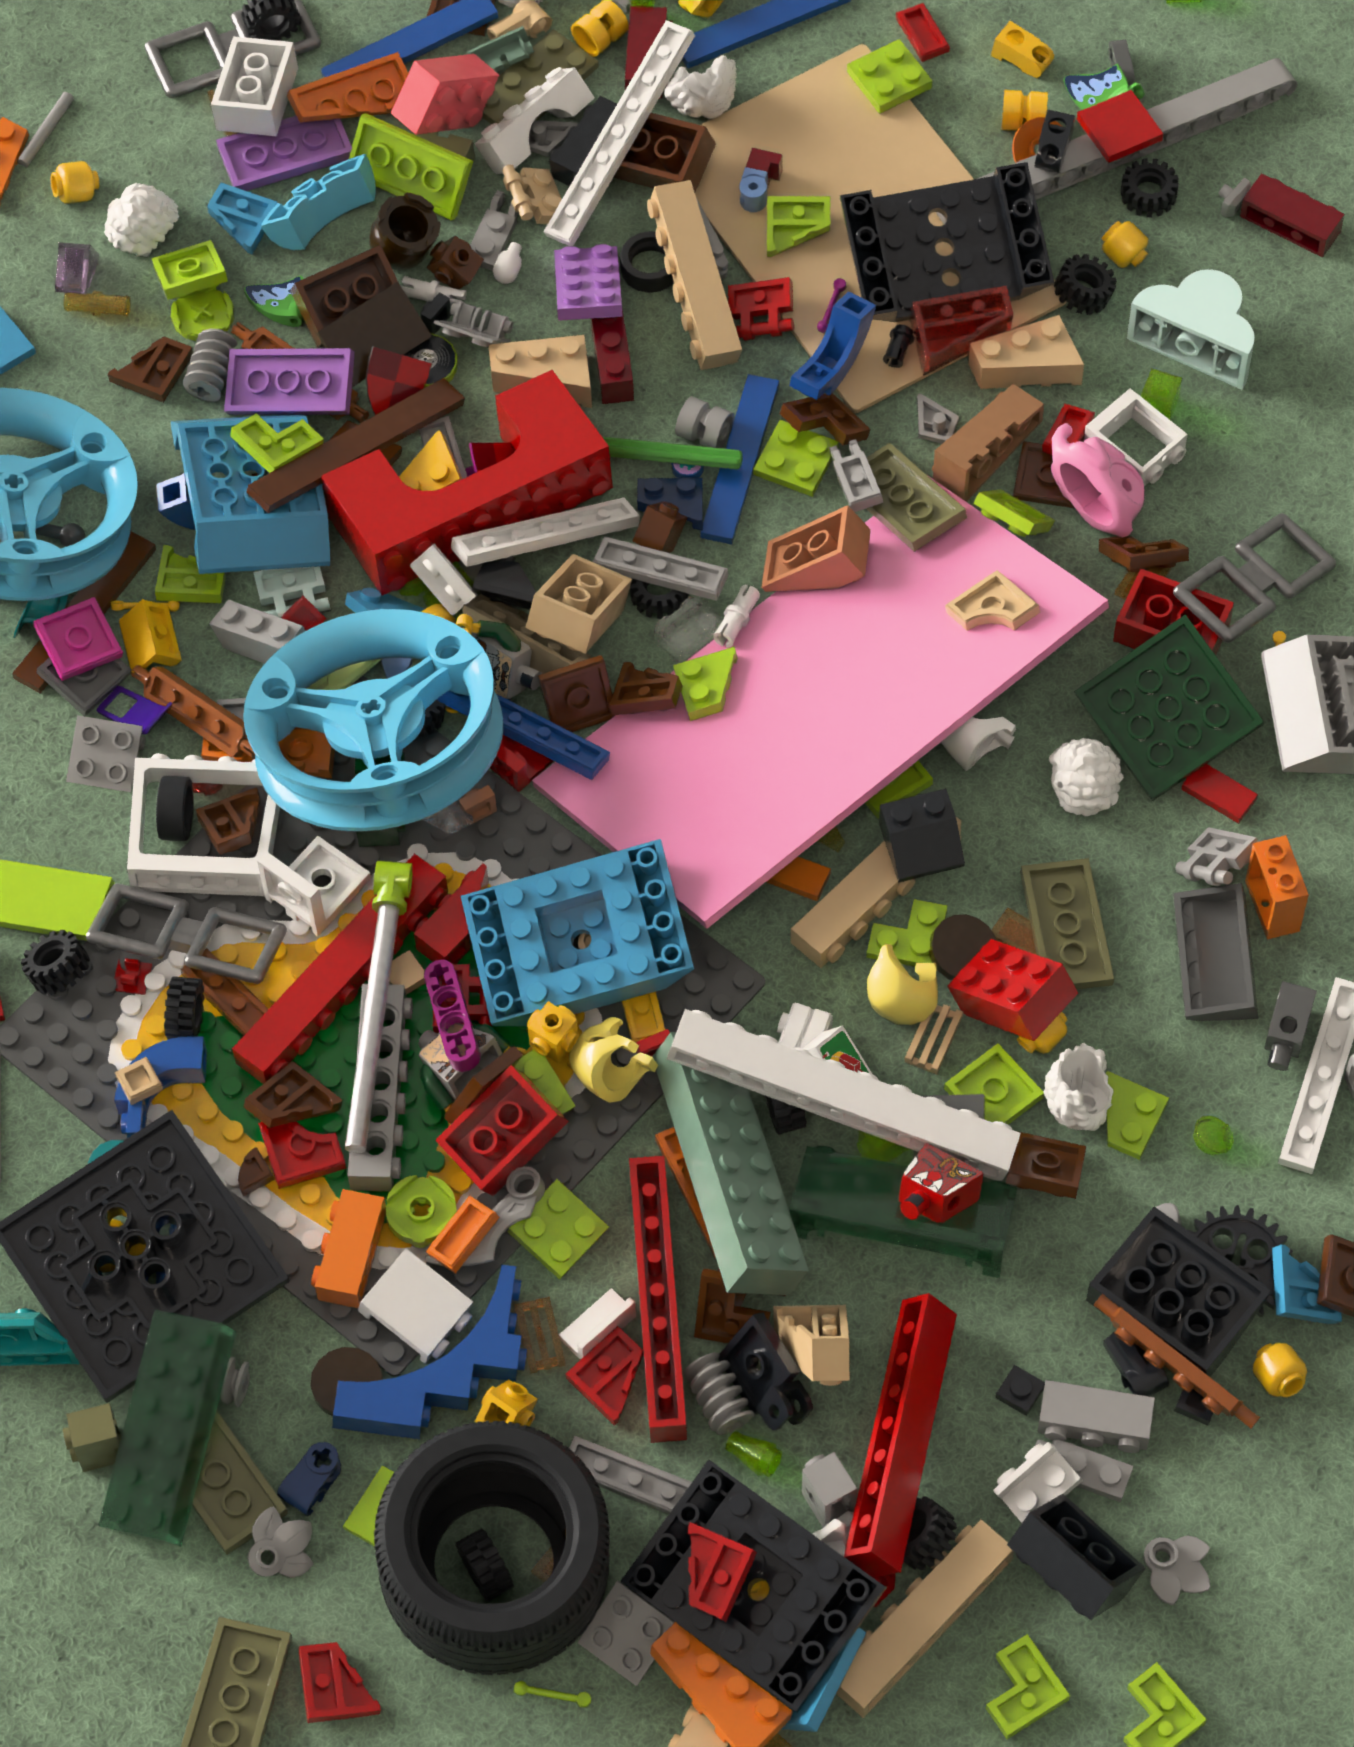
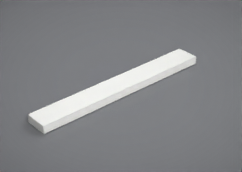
[543,20,695,246]

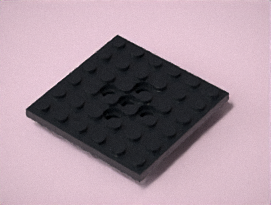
[0,1110,290,1403]

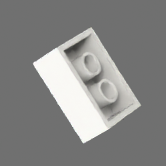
[211,36,298,136]

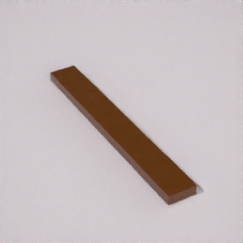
[247,378,465,513]

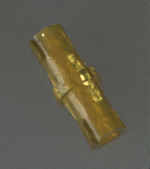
[64,291,131,316]

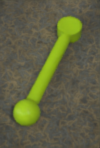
[514,1681,591,1708]

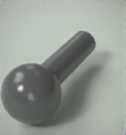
[35,523,85,547]

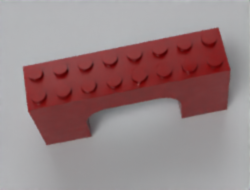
[321,370,613,596]

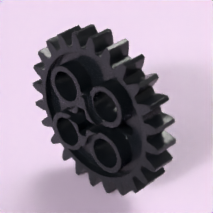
[1188,1205,1293,1318]

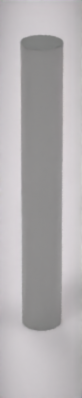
[17,92,74,167]

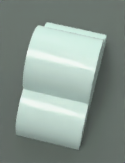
[1127,270,1254,390]

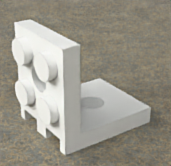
[257,836,371,936]

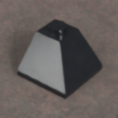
[473,556,536,610]

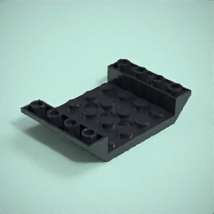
[840,162,1054,322]

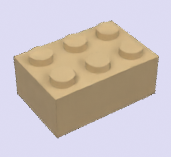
[525,554,632,654]

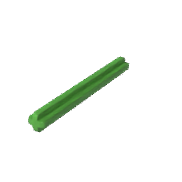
[603,437,743,469]

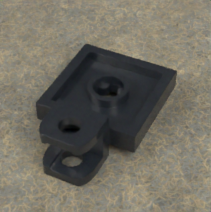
[718,1312,813,1431]

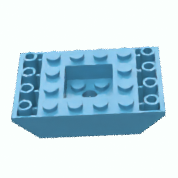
[461,839,694,1026]

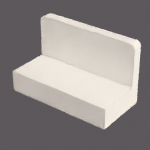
[559,1288,636,1360]

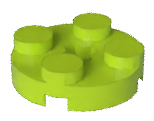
[386,1175,457,1248]

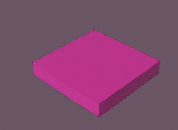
[33,597,123,681]

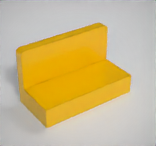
[119,599,182,672]

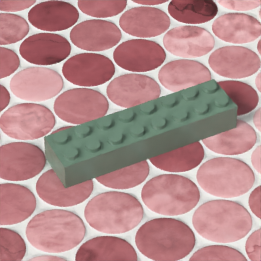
[652,1032,809,1295]

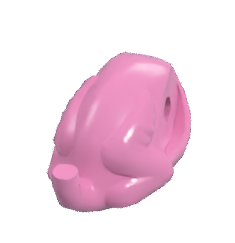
[1051,424,1144,537]

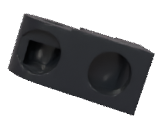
[1035,109,1075,173]

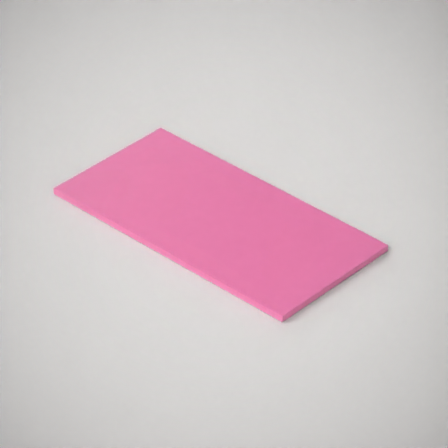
[532,475,1109,929]

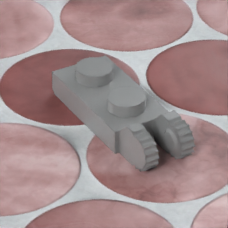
[470,190,519,271]
[829,439,883,512]

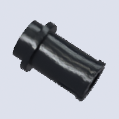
[883,324,914,368]

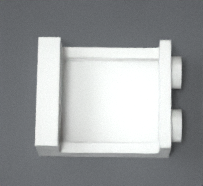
[358,1248,473,1364]

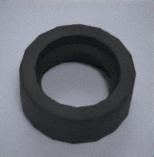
[620,231,674,293]
[156,776,194,841]

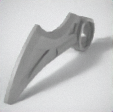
[425,1166,545,1266]

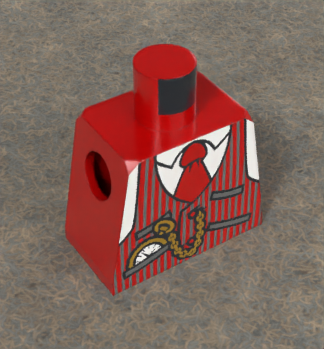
[899,1143,984,1223]

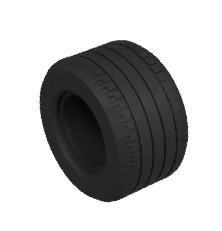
[374,1421,610,1675]

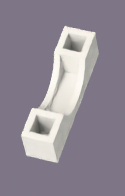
[475,67,595,174]

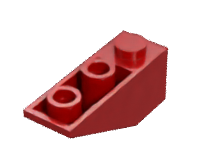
[414,863,489,964]

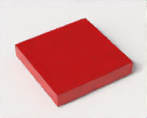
[1076,90,1163,163]

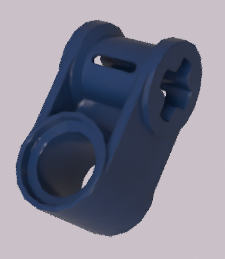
[277,1442,341,1516]

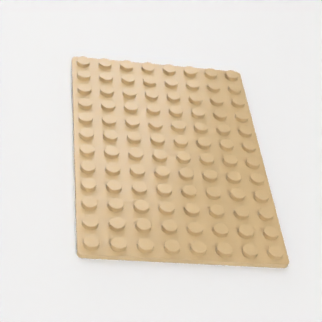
[695,44,1067,413]

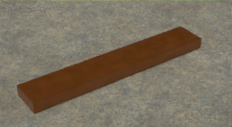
[12,531,156,694]

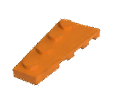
[650,1622,793,1747]

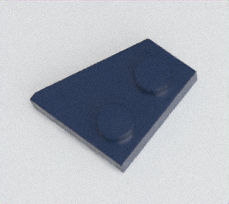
[637,477,703,530]

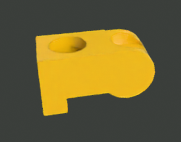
[991,21,1054,78]

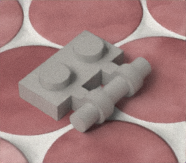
[1175,827,1258,886]

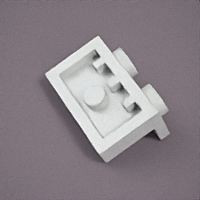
[410,544,478,615]
[993,1442,1083,1523]

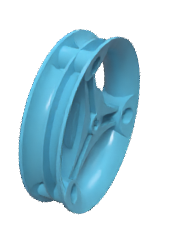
[0,388,138,601]
[243,609,504,831]

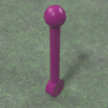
[817,278,846,333]

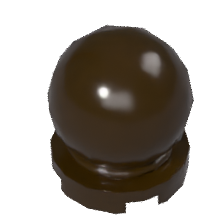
[369,193,441,271]

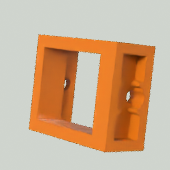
[1245,835,1309,940]

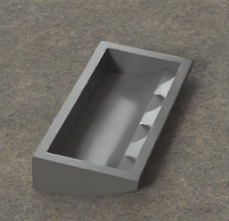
[1173,883,1259,1021]

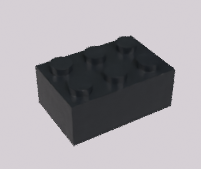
[1007,1494,1146,1620]

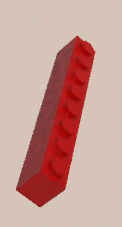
[232,853,448,1084]
[629,1156,687,1443]
[844,1293,957,1578]

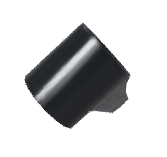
[1103,1331,1169,1397]

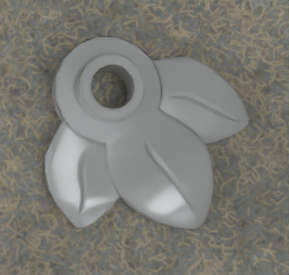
[248,1506,313,1578]
[1144,1536,1210,1605]

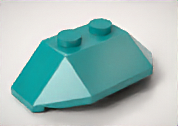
[0,1309,80,1366]

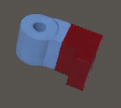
[740,148,783,212]

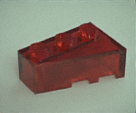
[910,285,1014,376]

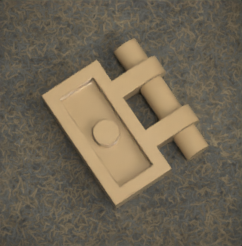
[502,164,562,224]

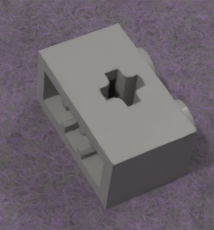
[802,1452,857,1528]

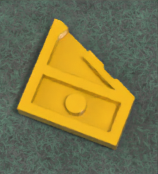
[399,431,462,491]

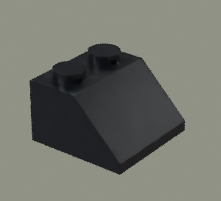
[879,788,965,883]

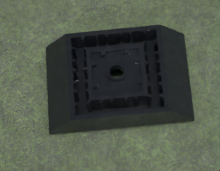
[621,1460,886,1713]

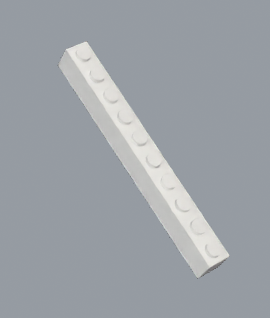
[667,1009,1021,1182]

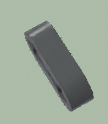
[1108,39,1135,86]

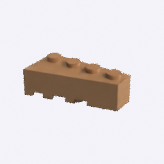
[932,384,1044,502]

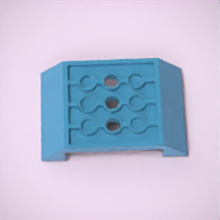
[171,415,330,574]

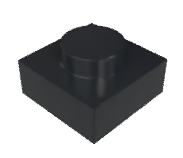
[420,292,451,334]
[995,1365,1045,1416]
[1174,1389,1213,1426]

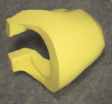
[867,944,938,1025]
[569,1017,658,1103]

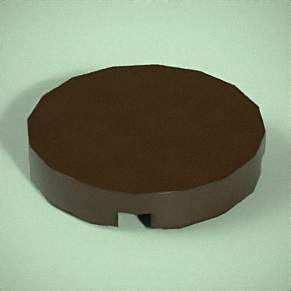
[929,914,996,980]
[310,1347,383,1416]

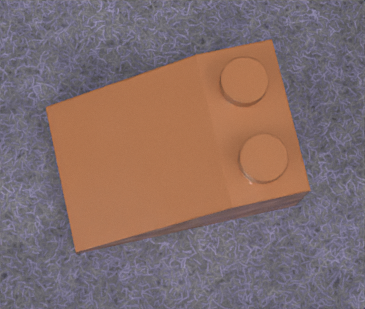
[761,505,871,592]

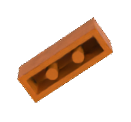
[311,1189,386,1308]

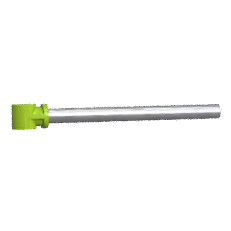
[345,860,413,1153]

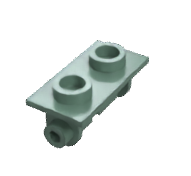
[467,26,534,72]

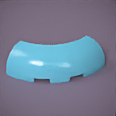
[261,154,376,250]

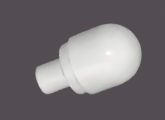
[493,242,522,284]

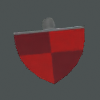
[366,346,432,415]

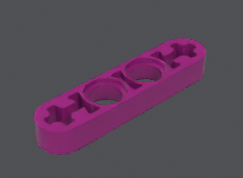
[424,960,481,1072]

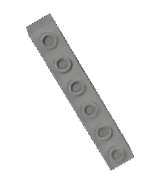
[348,984,412,1191]

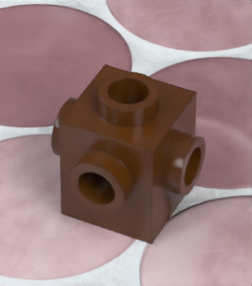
[426,235,484,289]

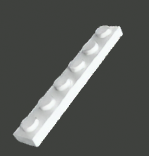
[451,497,640,567]
[1278,977,1354,1174]

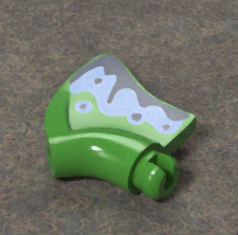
[1063,63,1145,110]
[244,275,304,327]

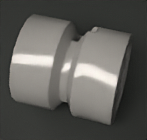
[675,396,734,448]

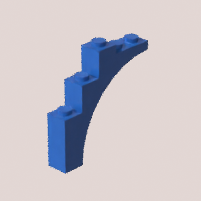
[332,1265,527,1439]

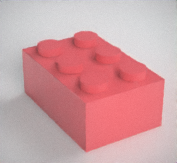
[391,54,499,135]

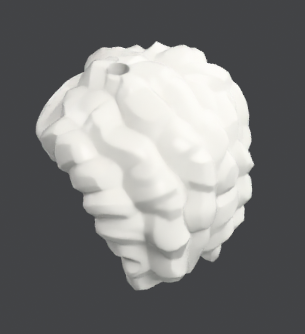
[665,55,737,119]
[105,183,179,257]
[1049,738,1124,816]
[1043,1043,1114,1131]

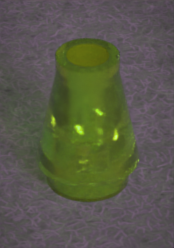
[725,1431,782,1477]

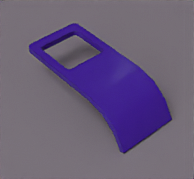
[96,686,172,735]

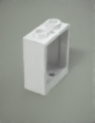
[1084,388,1187,486]

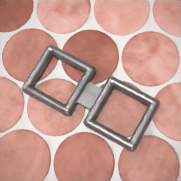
[144,0,321,98]
[1173,513,1336,643]
[86,883,287,984]

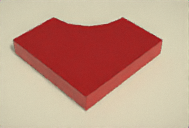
[258,1121,347,1189]

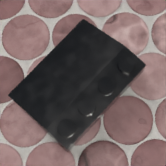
[1086,1206,1271,1377]

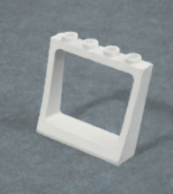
[127,754,280,896]

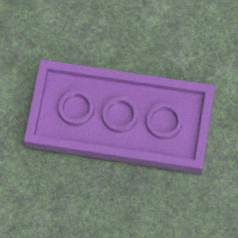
[216,116,352,191]
[554,244,623,321]
[224,348,355,415]

